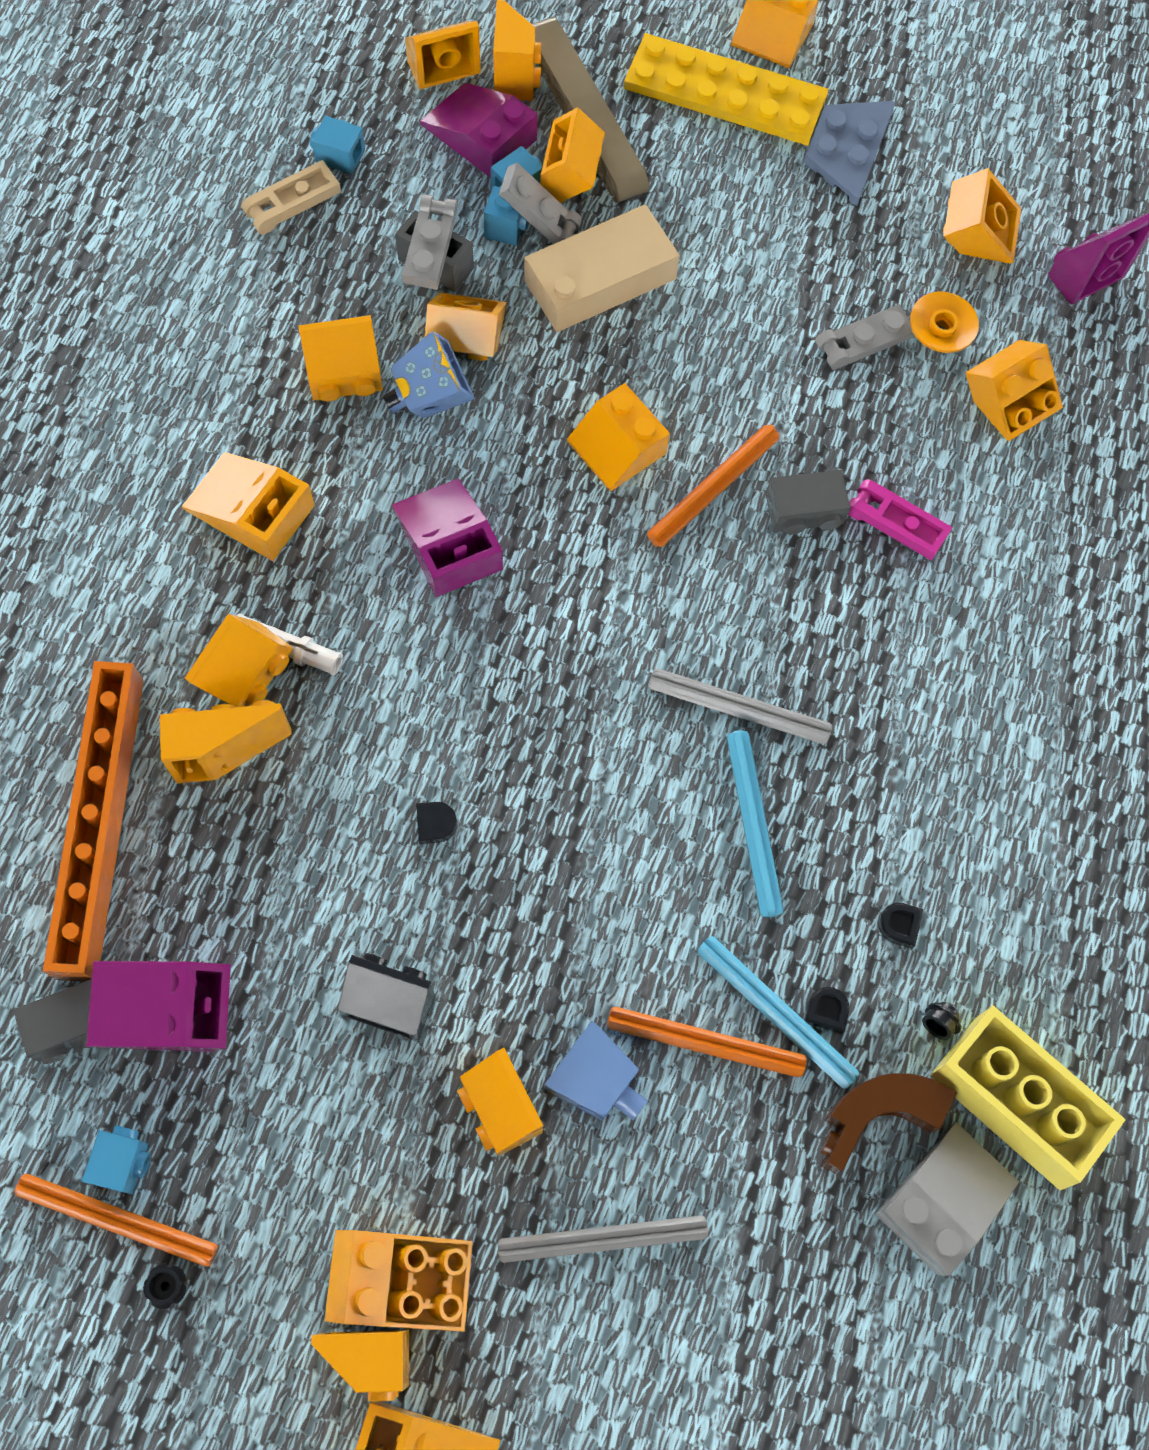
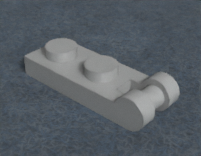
[499,163,582,244]
[402,194,458,290]
[815,304,914,370]

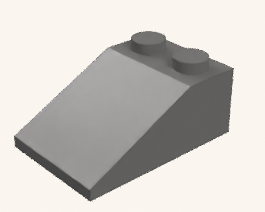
[874,1122,1019,1276]

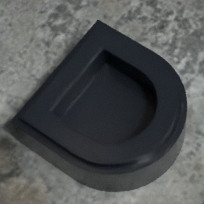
[416,802,457,844]
[878,903,924,949]
[804,987,849,1034]

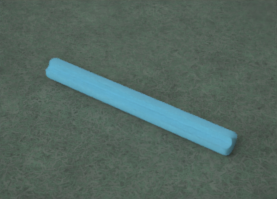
[727,730,784,917]
[698,936,859,1089]

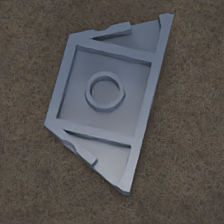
[804,101,896,206]

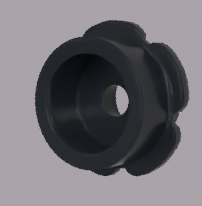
[922,1002,962,1040]
[143,1264,187,1309]

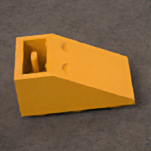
[182,452,315,561]
[160,700,292,784]
[324,1230,473,1332]
[355,1401,501,1450]

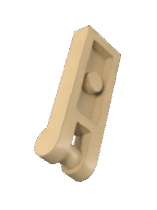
[241,160,341,235]

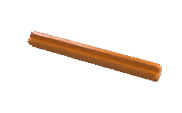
[647,424,780,547]
[607,1006,807,1078]
[14,1174,218,1267]

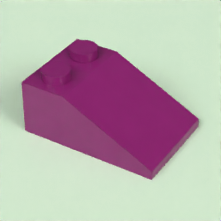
[420,83,537,178]
[1048,213,1149,305]

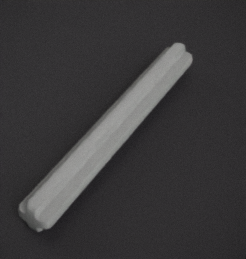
[649,668,832,744]
[498,1215,708,1263]

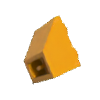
[540,107,605,203]
[965,340,1063,441]

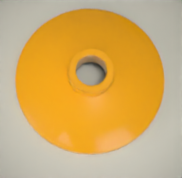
[910,291,979,353]

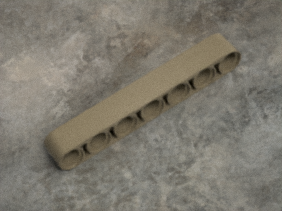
[532,16,649,203]

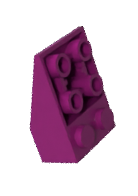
[392,478,503,598]
[86,961,231,1052]

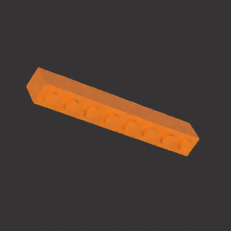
[43,661,144,982]

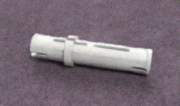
[236,613,343,676]

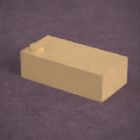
[524,204,680,332]

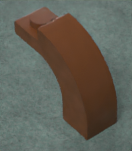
[820,1073,957,1174]

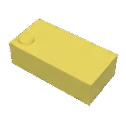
[929,1005,1126,1191]

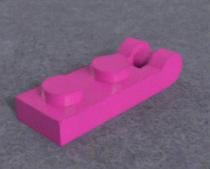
[848,479,953,561]

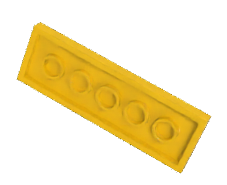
[623,33,829,146]

